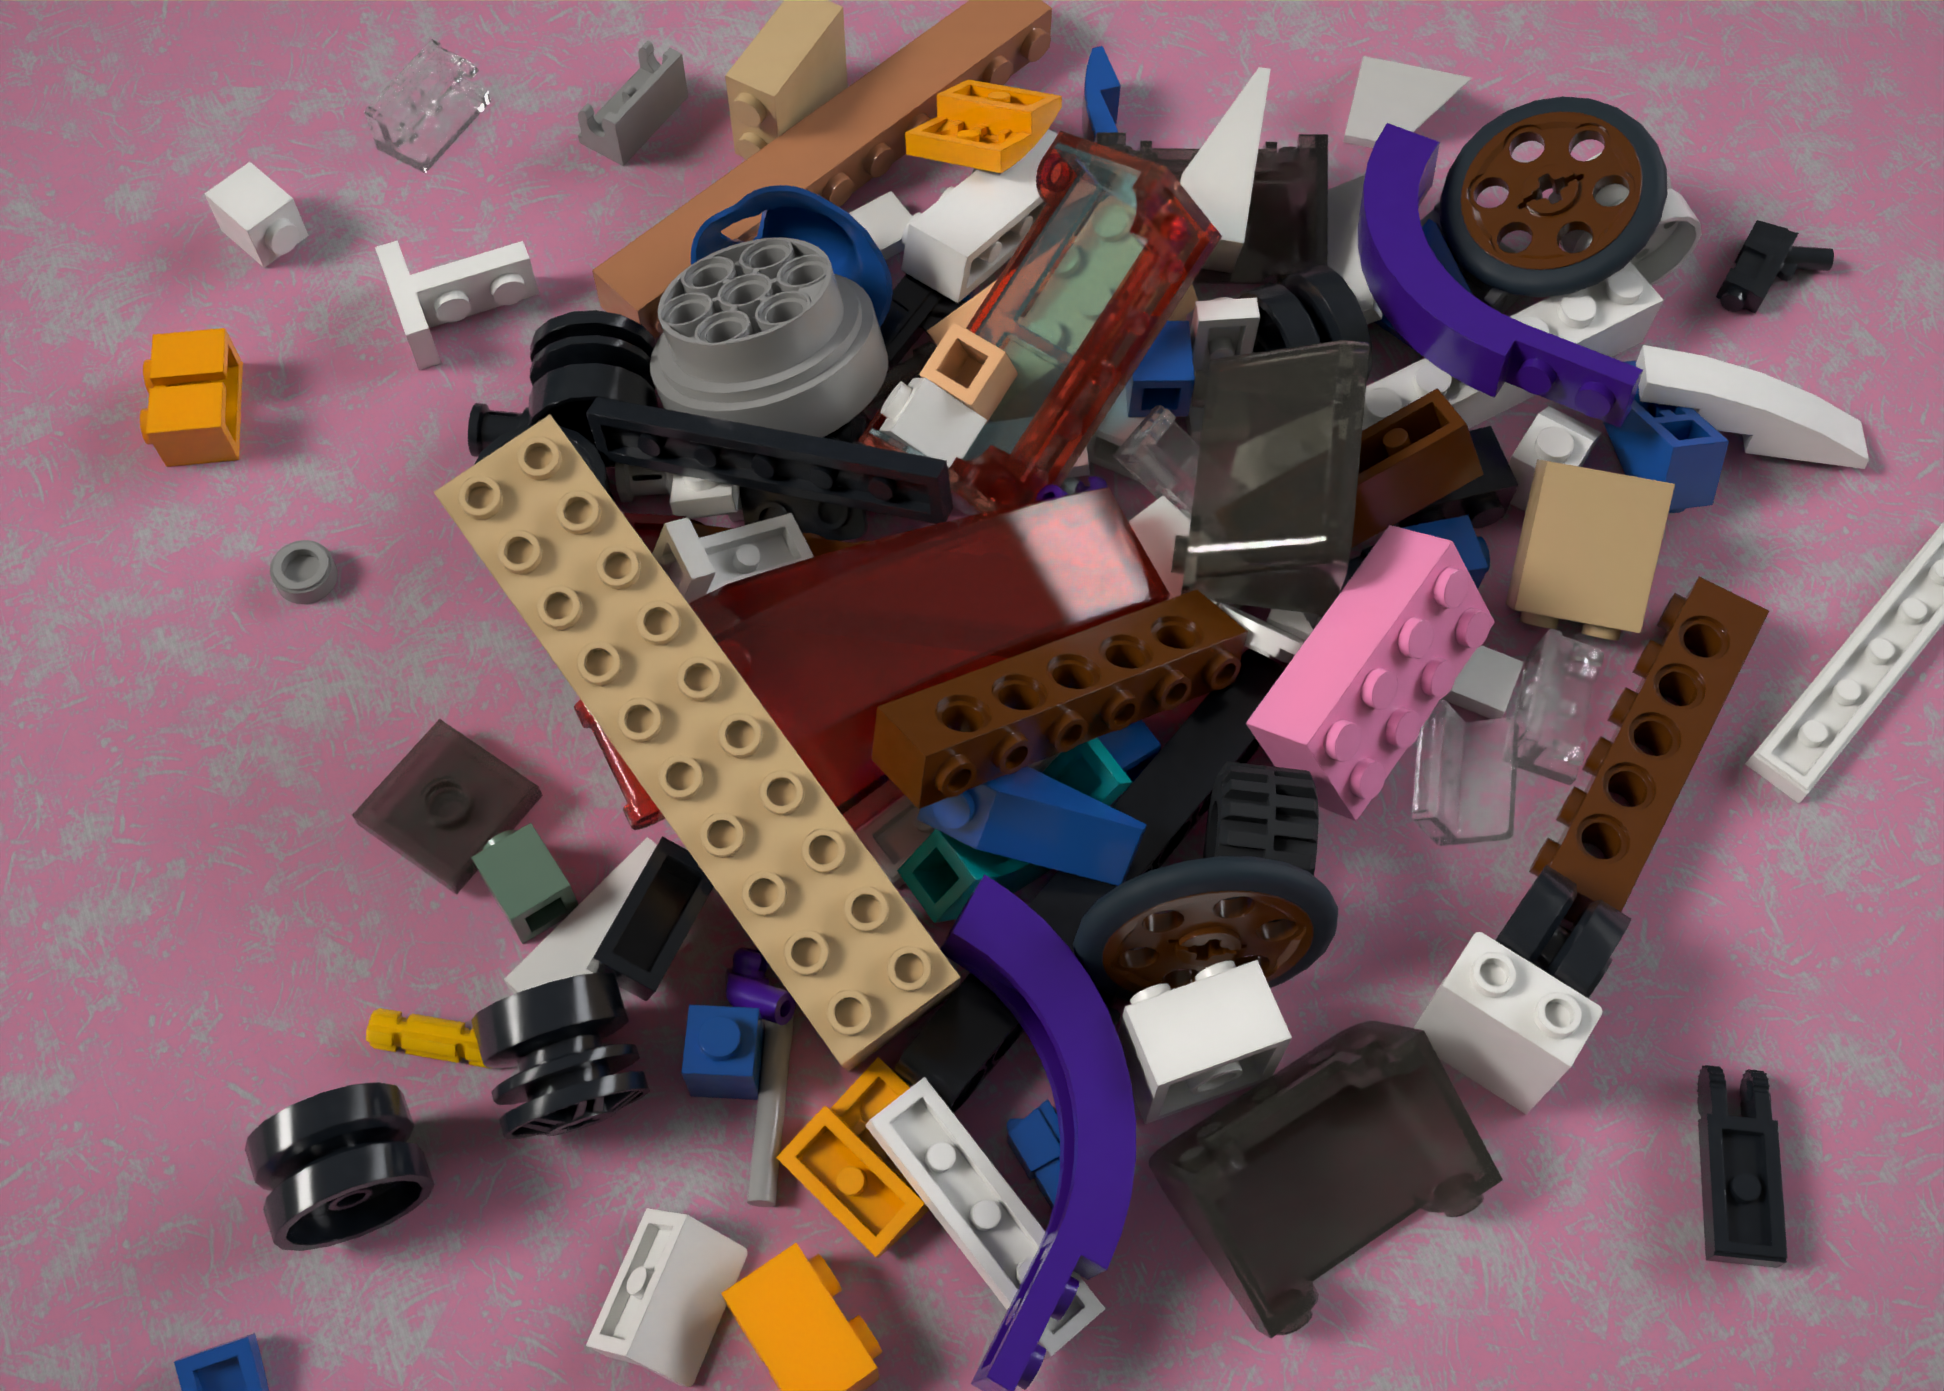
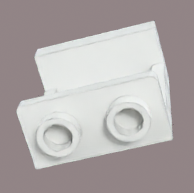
[1407,932,1603,1115]

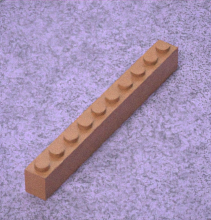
[592,0,1052,339]

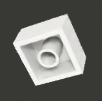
[1118,960,1292,1124]

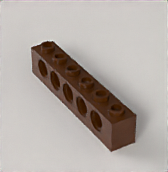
[1529,576,1769,924]
[871,589,1248,809]

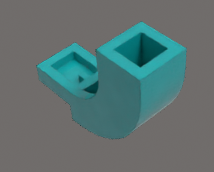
[897,738,1133,923]

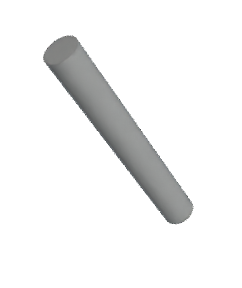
[747,1015,794,1207]

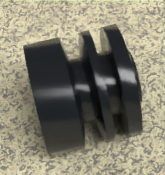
[528,310,658,467]
[471,972,650,1139]

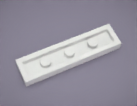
[865,1077,1105,1359]

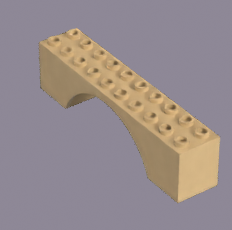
[433,415,961,1072]

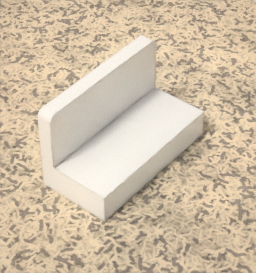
[586,1208,747,1387]

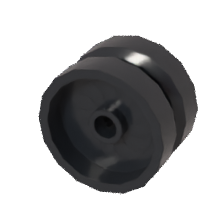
[1237,264,1372,416]
[1495,865,1631,998]
[245,1082,435,1251]

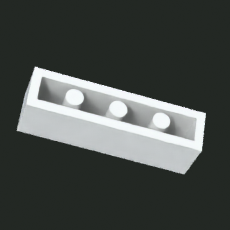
[901,129,1092,303]

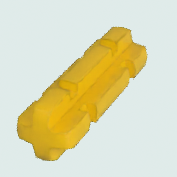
[366,1008,487,1068]

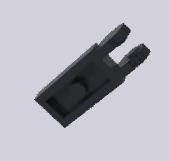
[1697,1065,1788,1268]

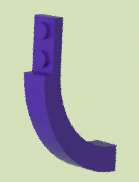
[1358,123,1643,428]
[940,874,1136,1391]

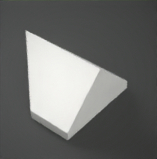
[1343,56,1472,148]

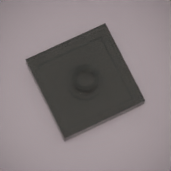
[352,719,543,895]

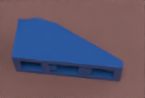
[1603,360,1729,513]
[917,766,1147,886]

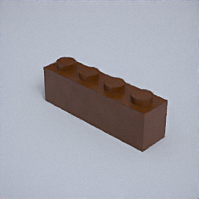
[1216,388,1484,598]

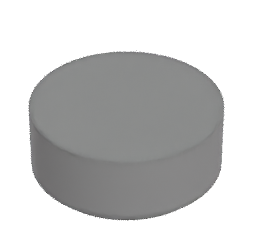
[270,540,338,604]

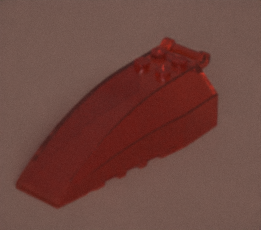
[574,487,1170,832]

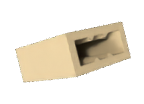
[725,0,848,160]
[1505,459,1675,641]

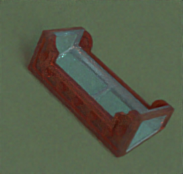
[858,131,1222,546]

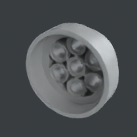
[650,238,888,438]

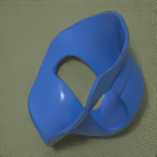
[691,185,893,327]

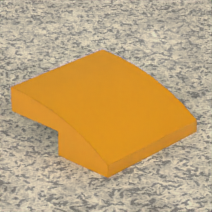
[905,80,1062,173]
[776,1057,930,1258]

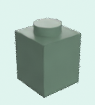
[471,823,579,944]

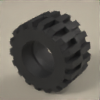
[1203,761,1319,923]

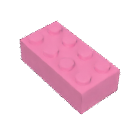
[1246,525,1495,821]

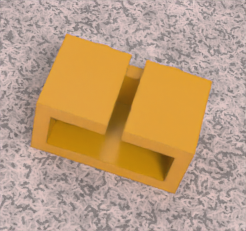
[140,328,243,467]
[721,1242,883,1391]

